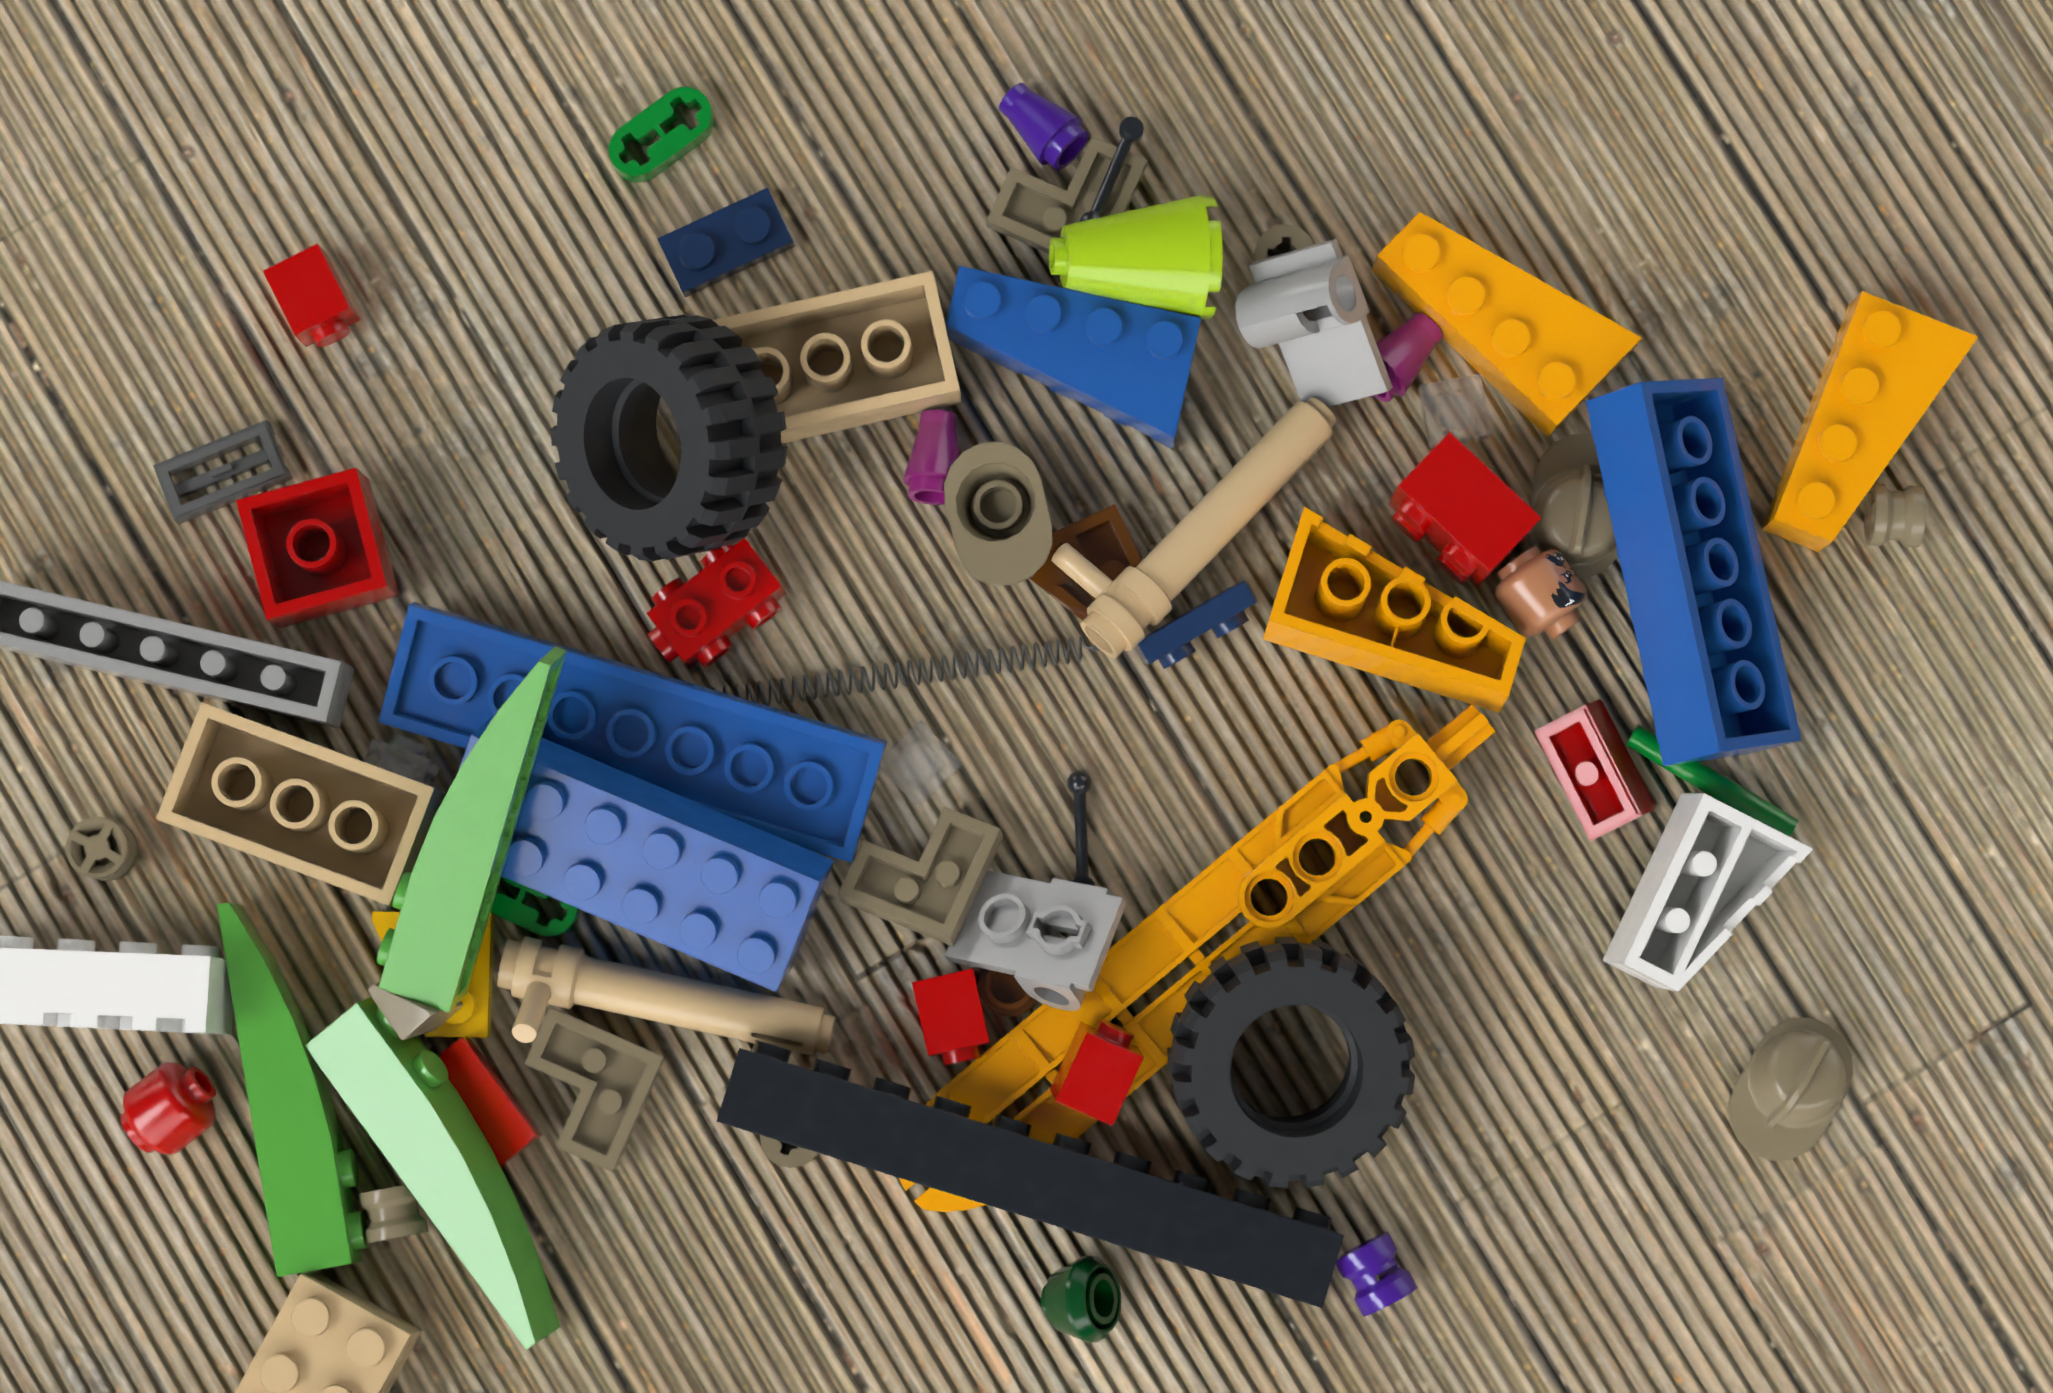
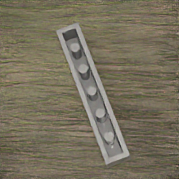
[0,581,354,729]

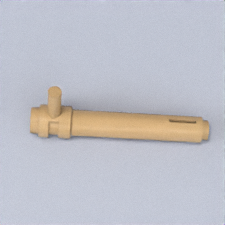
[1051,397,1336,658]
[497,936,836,1056]

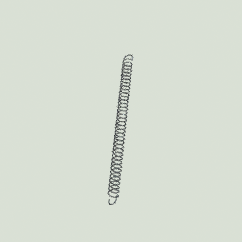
[712,635,1100,706]

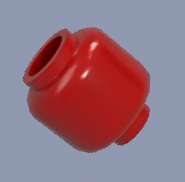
[120,1062,216,1155]

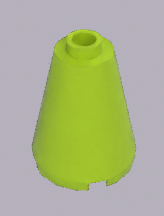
[1049,195,1223,319]

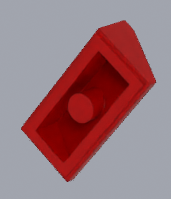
[1534,699,1656,841]
[438,1036,543,1167]

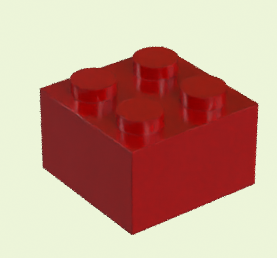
[1388,432,1542,588]
[236,467,399,628]

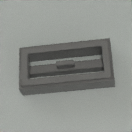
[153,420,293,525]

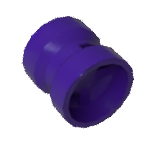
[1335,1231,1418,1317]

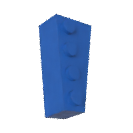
[946,266,1201,450]

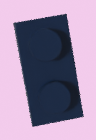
[657,187,795,297]
[1135,581,1257,669]

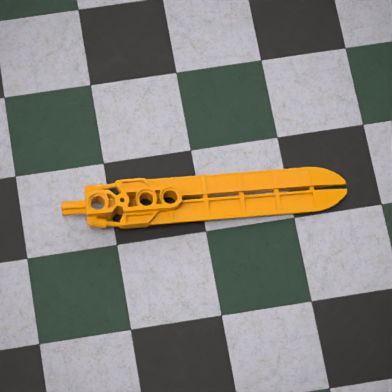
[899,704,1496,1212]

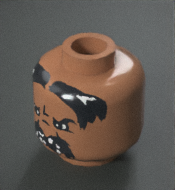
[1495,545,1587,640]

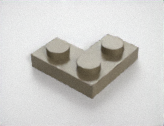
[986,136,1148,254]
[837,807,1003,946]
[524,1007,666,1172]

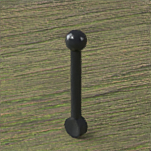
[1079,116,1144,222]
[1067,770,1095,886]

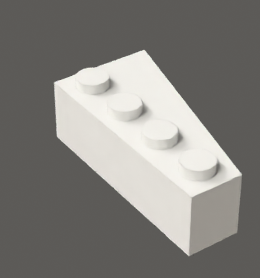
[0,936,234,1035]

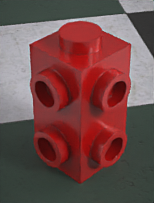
[646,538,786,669]

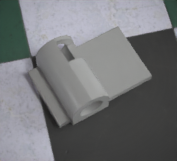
[1235,238,1393,407]
[945,871,1127,1011]

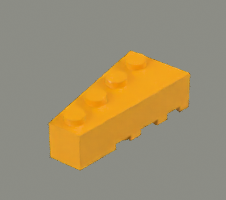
[1761,291,1979,552]

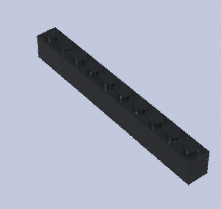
[716,1040,1344,1308]

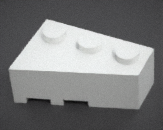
[1602,793,1813,991]

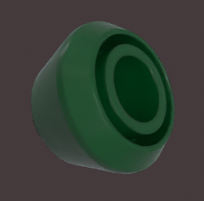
[1041,1256,1122,1343]

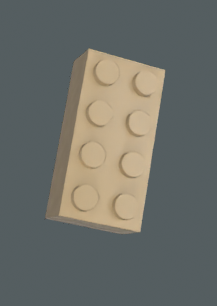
[713,271,962,444]
[156,702,446,907]
[235,1271,423,1393]

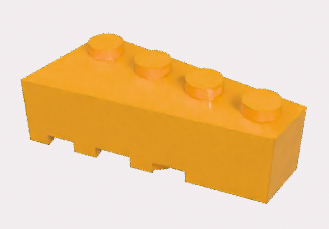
[1371,212,1642,438]
[1263,506,1526,713]

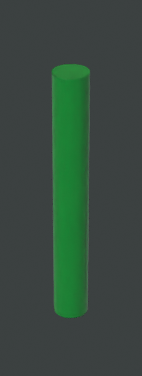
[1625,724,1799,837]

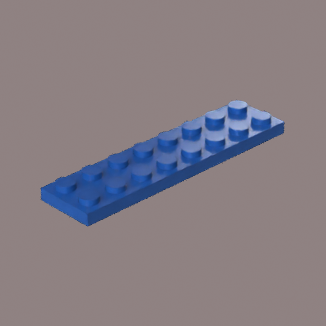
[378,602,887,862]

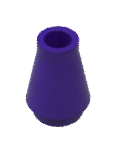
[999,83,1089,170]

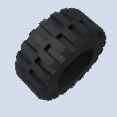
[551,314,787,561]
[1167,937,1415,1188]

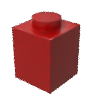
[263,243,361,347]
[912,968,990,1066]
[1050,1020,1144,1126]

